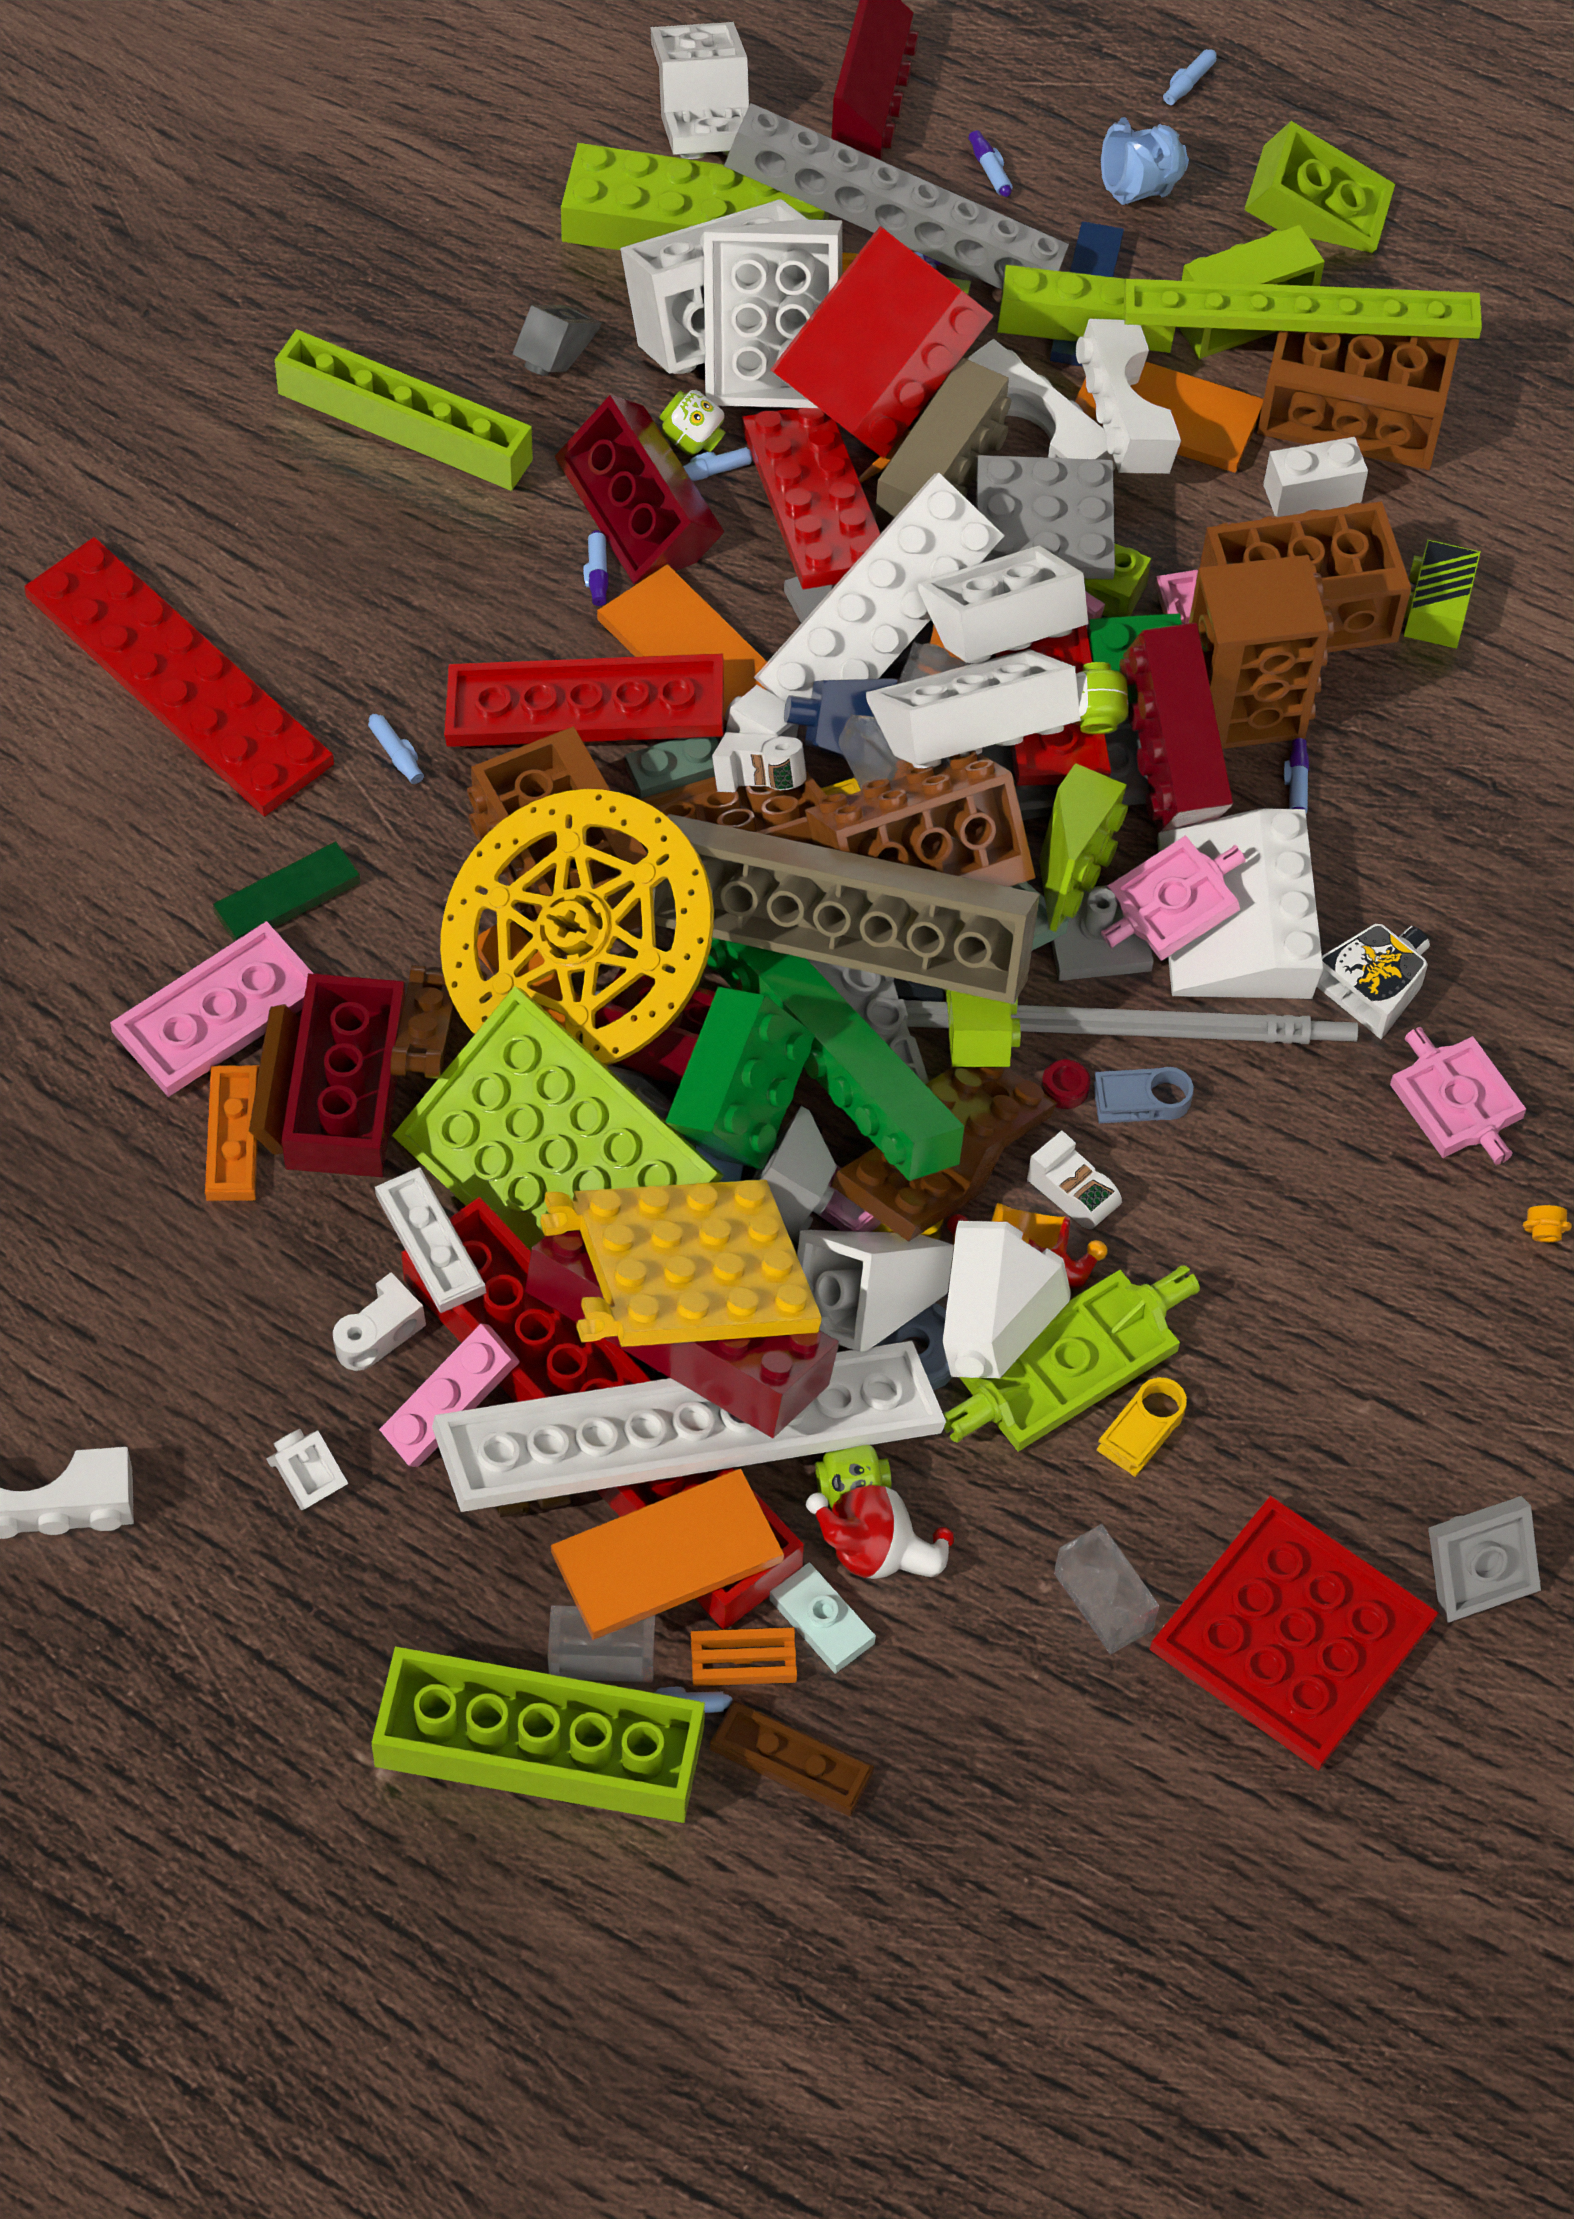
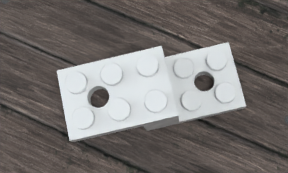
[651,22,749,159]

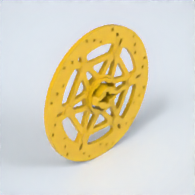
[440,789,714,1066]

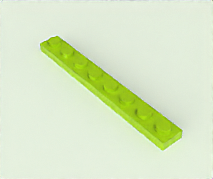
[1124,279,1482,339]

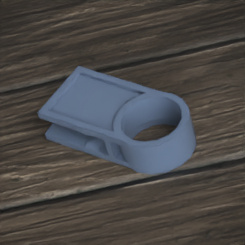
[1093,1067,1194,1124]

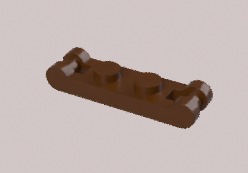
[391,965,457,1079]

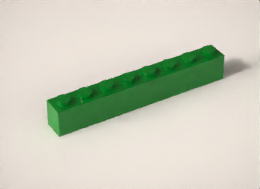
[707,938,964,1181]

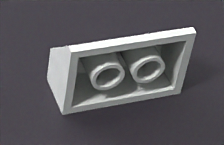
[918,546,1088,663]

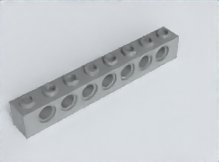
[724,103,1069,289]

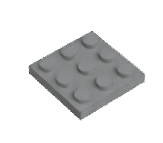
[977,455,1115,579]

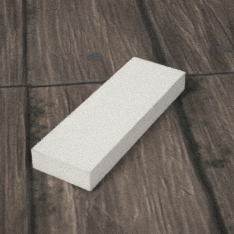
[375,1167,486,1313]

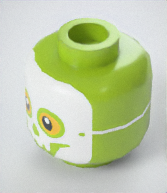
[659,390,726,456]
[1074,662,1128,734]

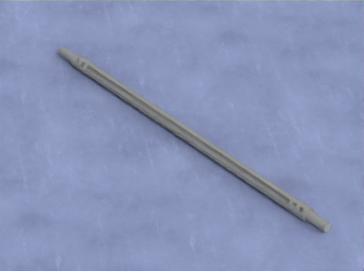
[595,991,1358,1044]

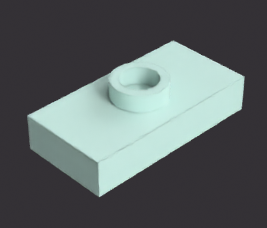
[770,1562,876,1674]

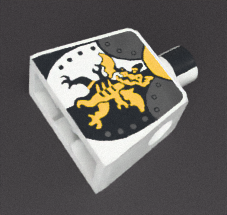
[1317,924,1430,1039]

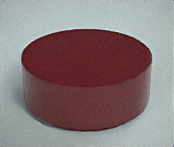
[1041,1059,1091,1109]

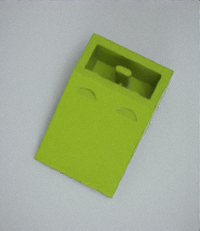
[1039,763,1128,932]

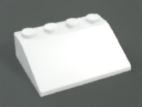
[704,219,842,408]
[1157,809,1323,999]

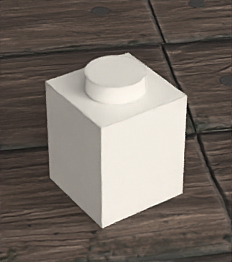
[725,685,799,738]

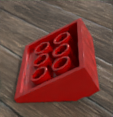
[770,226,993,459]

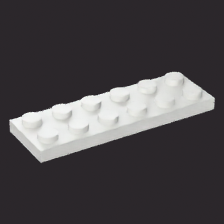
[754,473,1004,727]

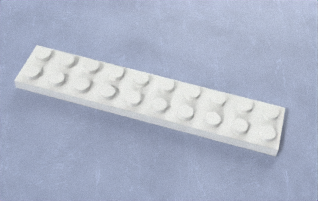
[432,1341,946,1512]

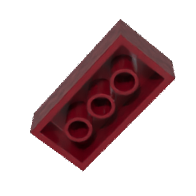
[1120,622,1233,834]
[282,973,406,1178]

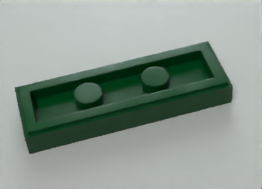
[213,841,360,942]

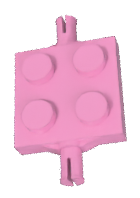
[1101,835,1246,961]
[1390,1027,1526,1165]

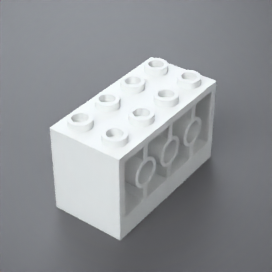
[620,199,808,374]

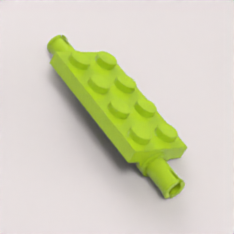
[943,1265,1200,1452]

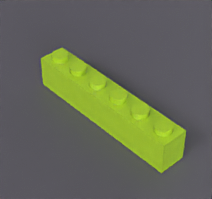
[275,329,533,491]

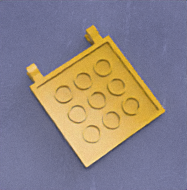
[540,1180,822,1347]

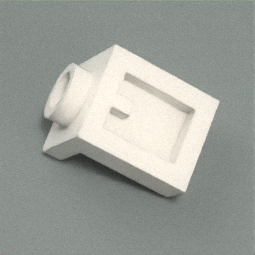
[266,1428,348,1510]

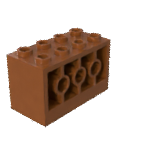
[1257,331,1460,470]
[1200,501,1411,653]
[1189,555,1334,749]
[467,726,648,958]
[805,750,1036,887]

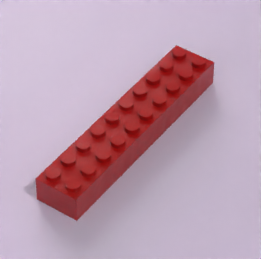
[401,1196,804,1630]

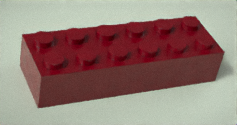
[525,1230,839,1438]

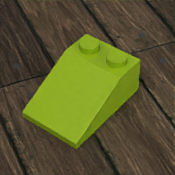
[1244,121,1395,253]

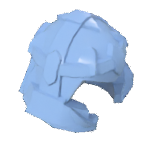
[1101,117,1189,205]

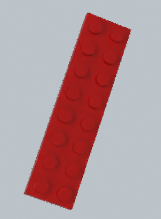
[24,537,334,817]

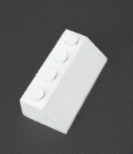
[866,649,1081,768]

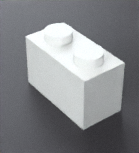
[1264,437,1368,517]

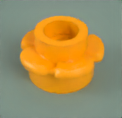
[1523,1205,1572,1242]

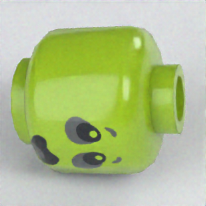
[815,1445,891,1509]

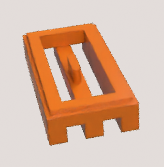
[691,1627,797,1686]

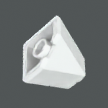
[943,1221,1071,1378]
[797,1230,954,1352]

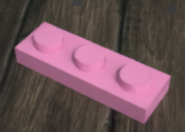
[379,1323,520,1467]

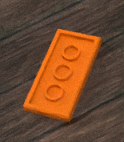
[1075,361,1264,473]
[597,564,768,728]
[551,1468,784,1640]

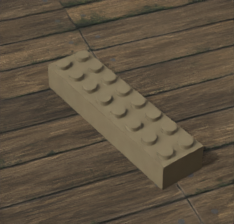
[653,814,1040,1004]

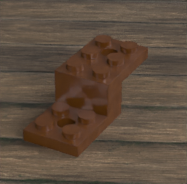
[831,1067,1058,1242]

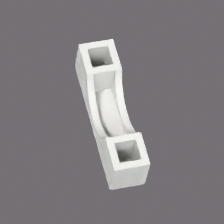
[1076,319,1181,474]
[967,339,1116,470]
[0,1447,134,1539]

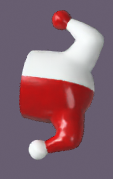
[806,1485,954,1579]

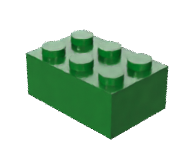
[665,987,815,1169]

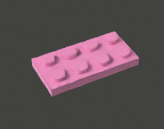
[110,921,314,1097]

